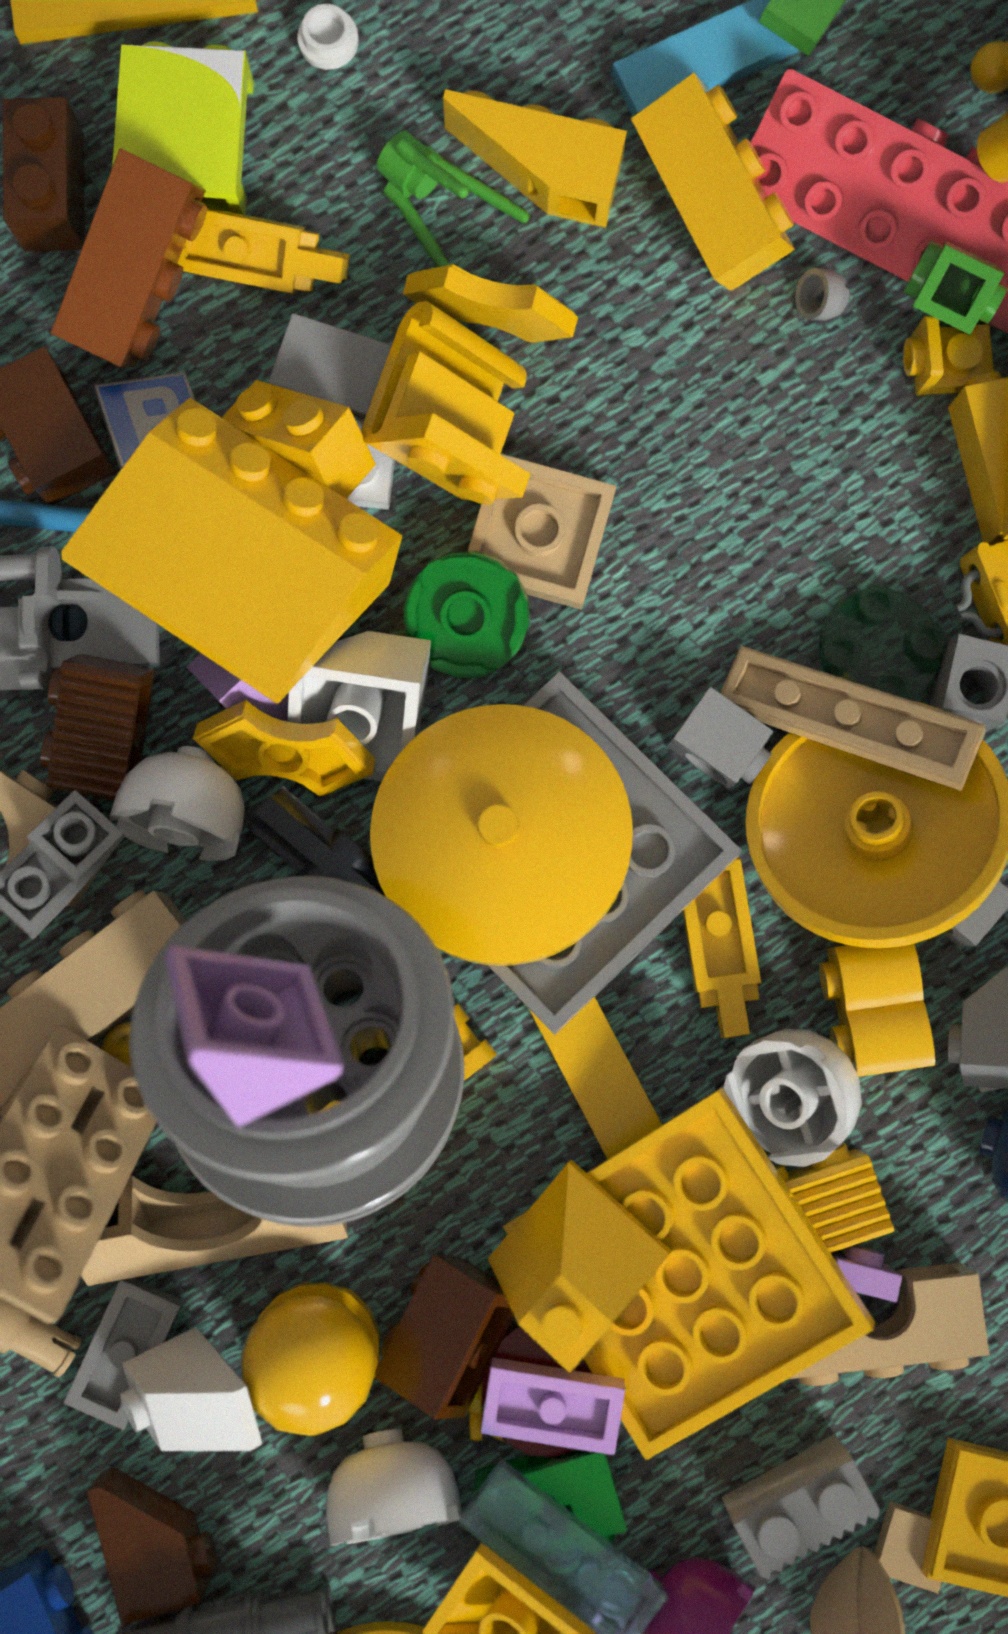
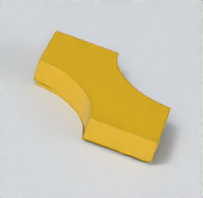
[402,264,578,343]
[193,700,376,797]

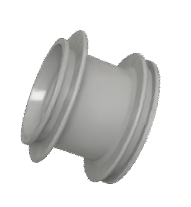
[130,876,464,1227]

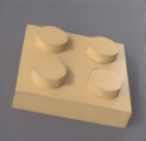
[468,454,617,610]

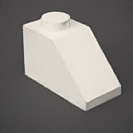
[120,1327,262,1451]

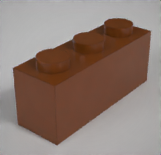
[51,148,207,367]

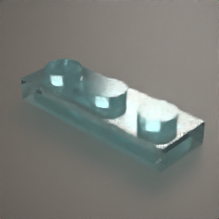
[460,1459,668,1634]

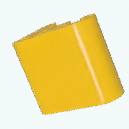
[361,301,531,505]

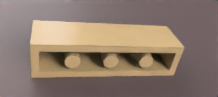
[0,890,187,1111]

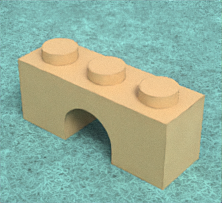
[790,1262,990,1386]

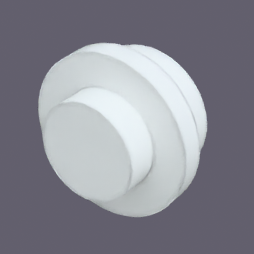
[297,4,359,70]

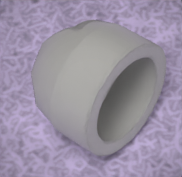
[795,268,850,321]

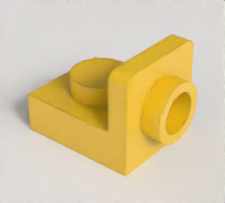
[903,315,994,396]

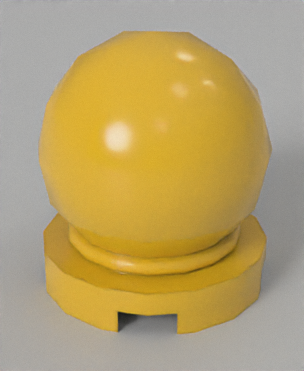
[241,1281,380,1436]

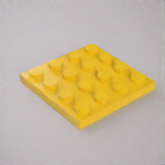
[503,1087,875,1460]

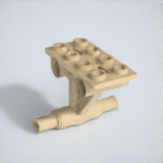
[0,1026,156,1377]

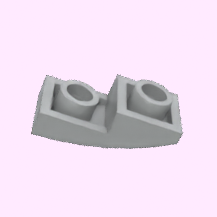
[0,790,124,940]

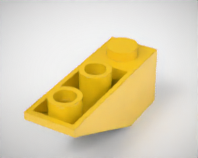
[443,89,627,228]

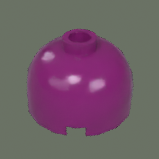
[630,1557,756,1634]

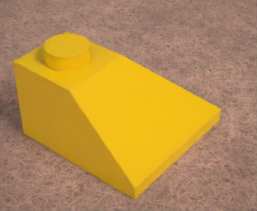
[488,1160,672,1373]
[422,1543,597,1634]

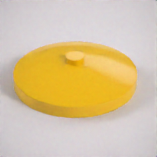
[745,701,1008,948]
[370,704,633,966]

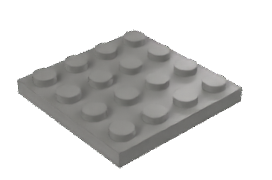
[488,671,742,1035]

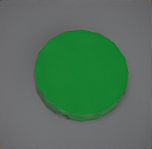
[403,550,530,678]

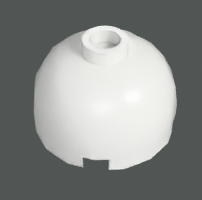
[109,746,244,861]
[724,1029,862,1167]
[326,1429,463,1546]

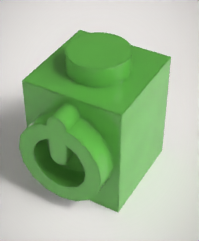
[903,240,1008,335]

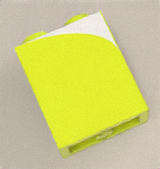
[112,42,254,215]

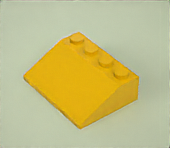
[61,397,402,704]

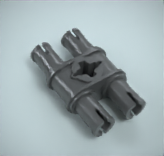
[115,1585,336,1634]

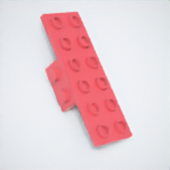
[751,69,1008,333]

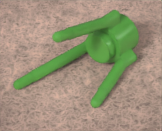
[377,131,529,267]

